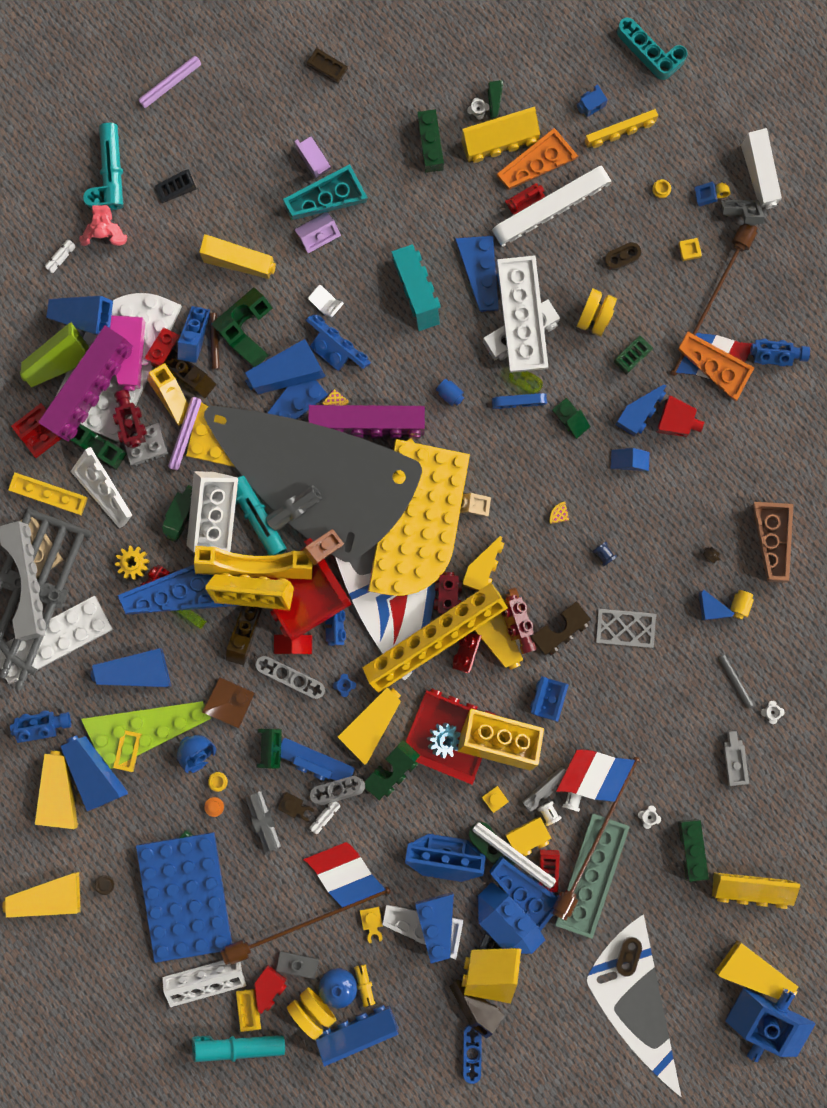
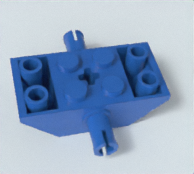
[725,987,816,1062]

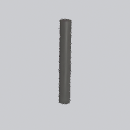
[718,654,754,709]

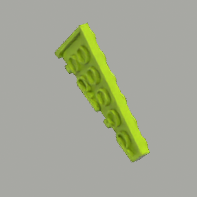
[81,701,212,769]

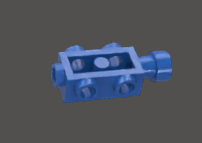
[750,339,810,366]
[10,711,71,743]

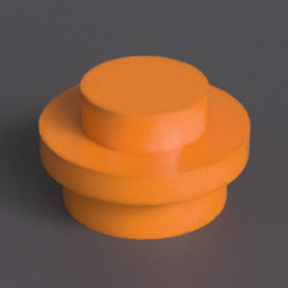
[204,797,224,817]

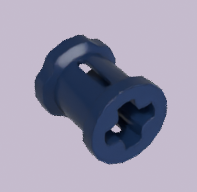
[592,542,617,567]

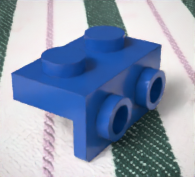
[531,676,569,722]

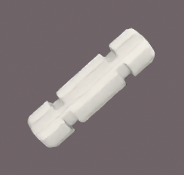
[45,240,75,273]
[310,801,340,834]

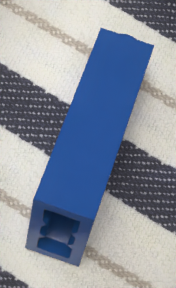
[46,296,113,336]
[245,339,326,394]
[90,648,171,687]
[61,735,128,811]

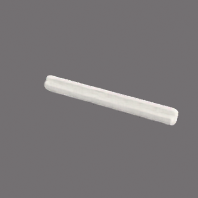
[473,822,556,888]

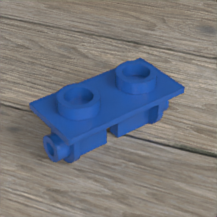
[325,610,346,646]

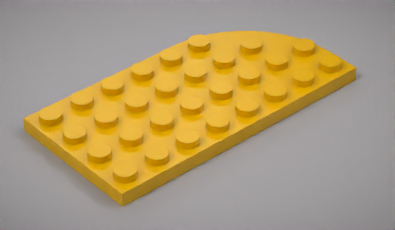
[368,439,470,596]

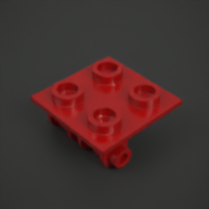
[453,633,482,673]

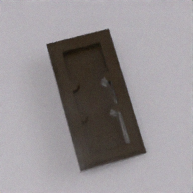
[307,47,348,84]

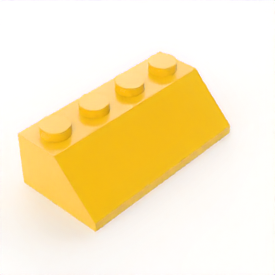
[461,107,540,163]
[205,573,294,610]
[458,709,544,771]
[712,872,800,909]

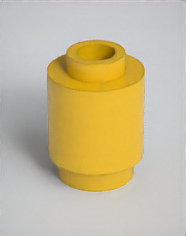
[730,590,754,620]

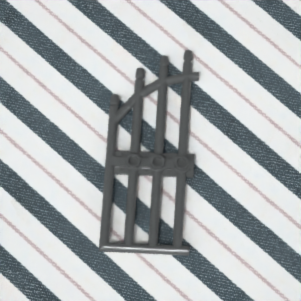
[0,508,93,691]

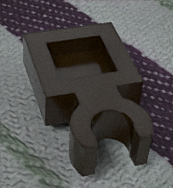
[278,792,314,821]

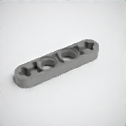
[256,656,325,699]

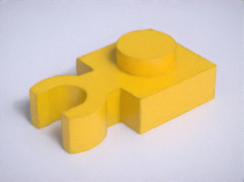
[360,906,383,943]

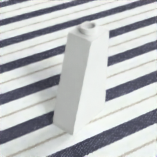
[741,128,782,209]

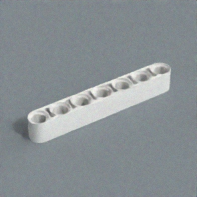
[492,166,612,247]

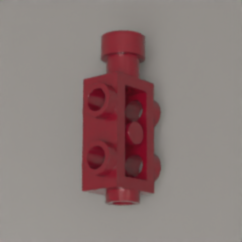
[113,390,147,448]
[434,572,462,615]
[501,595,536,654]

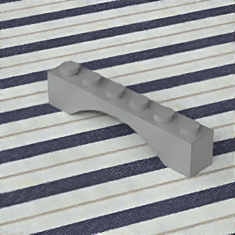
[0,521,46,641]

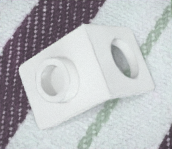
[308,285,344,317]

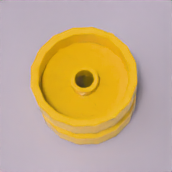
[577,288,617,337]
[287,987,336,1040]

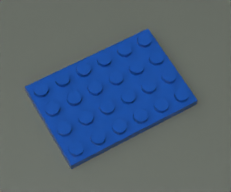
[136,832,232,963]

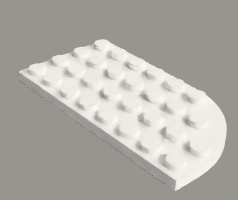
[56,293,182,442]

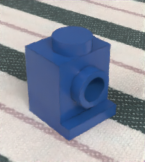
[577,85,608,117]

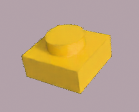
[678,238,702,261]
[482,786,509,813]

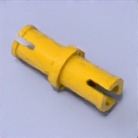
[354,964,375,1007]

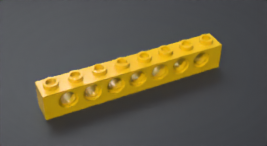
[362,583,508,693]

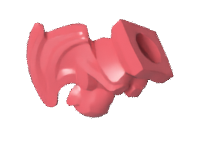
[79,205,127,246]

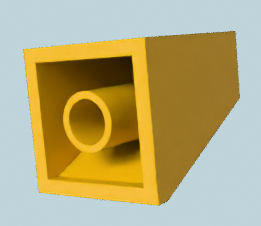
[461,948,521,1004]

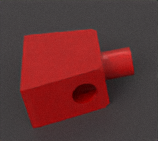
[656,395,704,437]

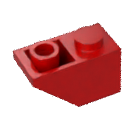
[255,965,287,1014]

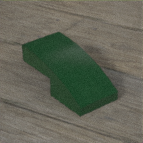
[227,333,269,367]

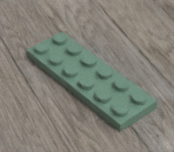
[555,813,630,939]

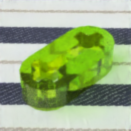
[509,371,543,394]
[177,610,207,629]

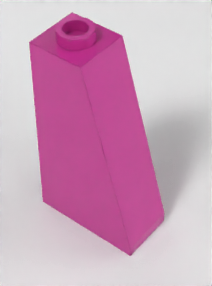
[110,315,146,391]

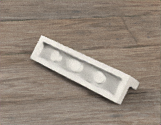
[163,960,246,1007]

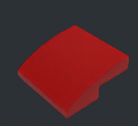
[11,403,62,458]

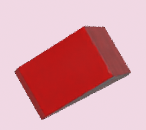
[274,635,312,654]

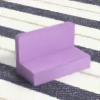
[295,137,331,178]
[295,212,341,253]

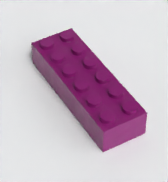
[38,325,133,441]
[309,405,425,439]

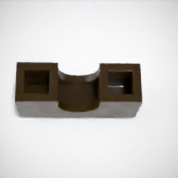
[531,601,591,656]

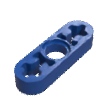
[492,393,547,409]
[463,1025,482,1084]

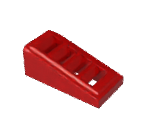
[538,849,560,892]

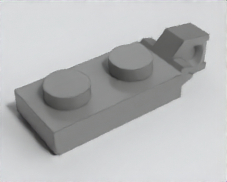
[724,731,749,786]
[522,767,566,811]

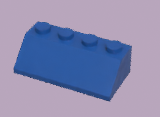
[316,1004,399,1067]

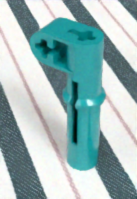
[83,123,124,211]
[235,476,287,556]
[192,1035,285,1062]

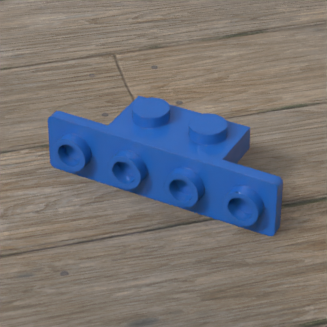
[306,314,371,371]
[281,738,355,781]

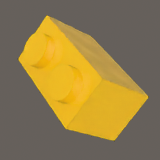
[505,817,552,856]

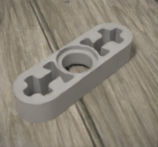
[310,776,365,805]

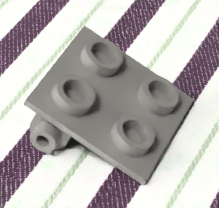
[125,423,168,466]

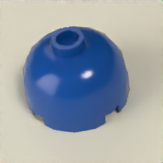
[177,735,216,773]
[318,968,358,1009]

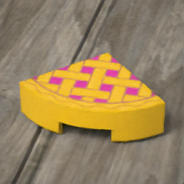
[322,389,349,405]
[549,502,569,524]

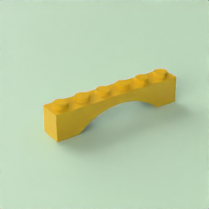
[194,546,312,579]

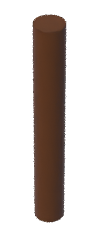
[209,313,220,370]

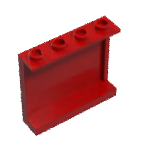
[253,538,352,641]
[406,688,496,785]

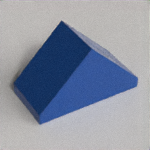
[611,448,650,471]
[698,590,735,621]

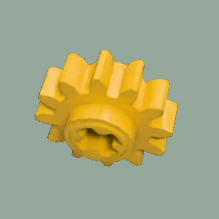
[115,545,150,580]

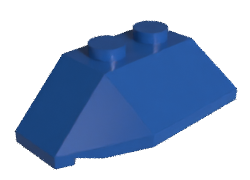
[405,834,486,882]
[477,882,545,954]

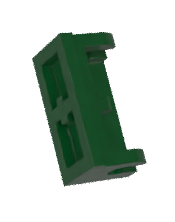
[256,729,282,769]

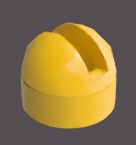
[715,183,731,198]

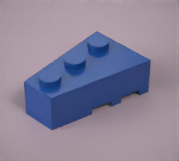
[415,892,454,963]

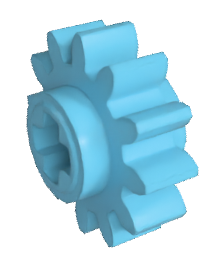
[427,723,461,758]

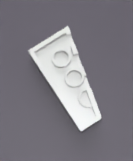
[71,447,132,528]
[383,905,463,960]

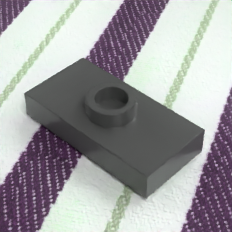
[276,951,319,979]

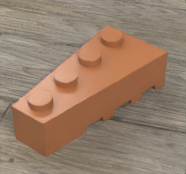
[753,502,793,583]

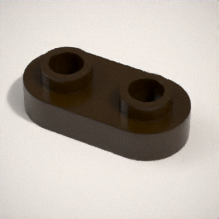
[605,242,641,270]
[616,937,642,977]

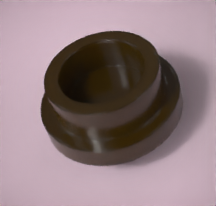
[703,546,720,564]
[95,875,115,895]

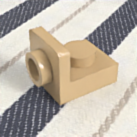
[460,493,491,517]

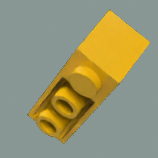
[147,363,189,426]
[462,536,504,591]

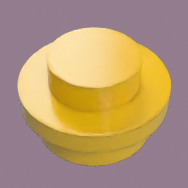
[652,179,671,198]
[208,772,228,792]

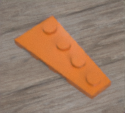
[497,128,578,190]
[678,332,754,402]

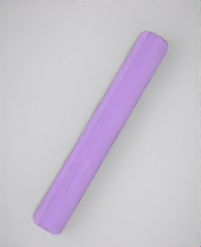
[139,56,201,108]
[168,397,202,470]

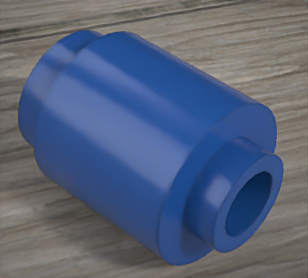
[436,379,464,406]

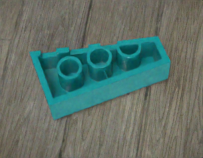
[283,164,368,220]
[391,244,441,331]

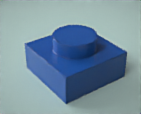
[695,181,718,206]

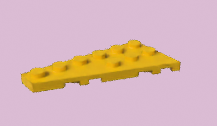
[186,402,235,467]

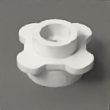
[467,98,489,120]
[761,701,784,724]
[638,806,661,829]

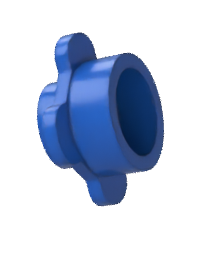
[333,674,356,697]

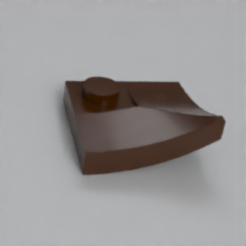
[202,677,255,728]

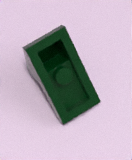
[552,398,591,439]

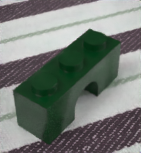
[417,109,444,173]
[211,287,273,345]
[70,424,127,470]
[364,740,420,800]
[678,819,709,882]

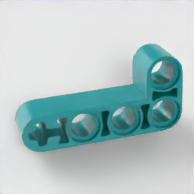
[617,17,688,80]

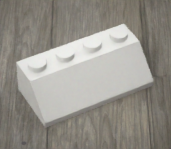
[187,471,238,552]

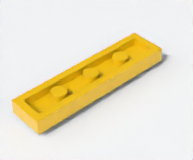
[584,109,658,148]
[8,473,88,516]

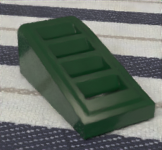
[487,80,503,120]
[614,336,654,375]

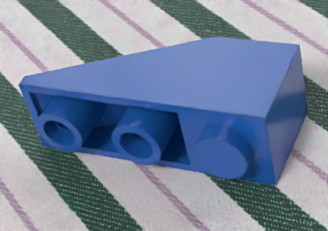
[178,306,210,363]
[615,385,666,437]

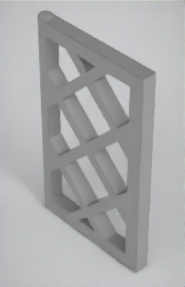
[596,609,657,648]

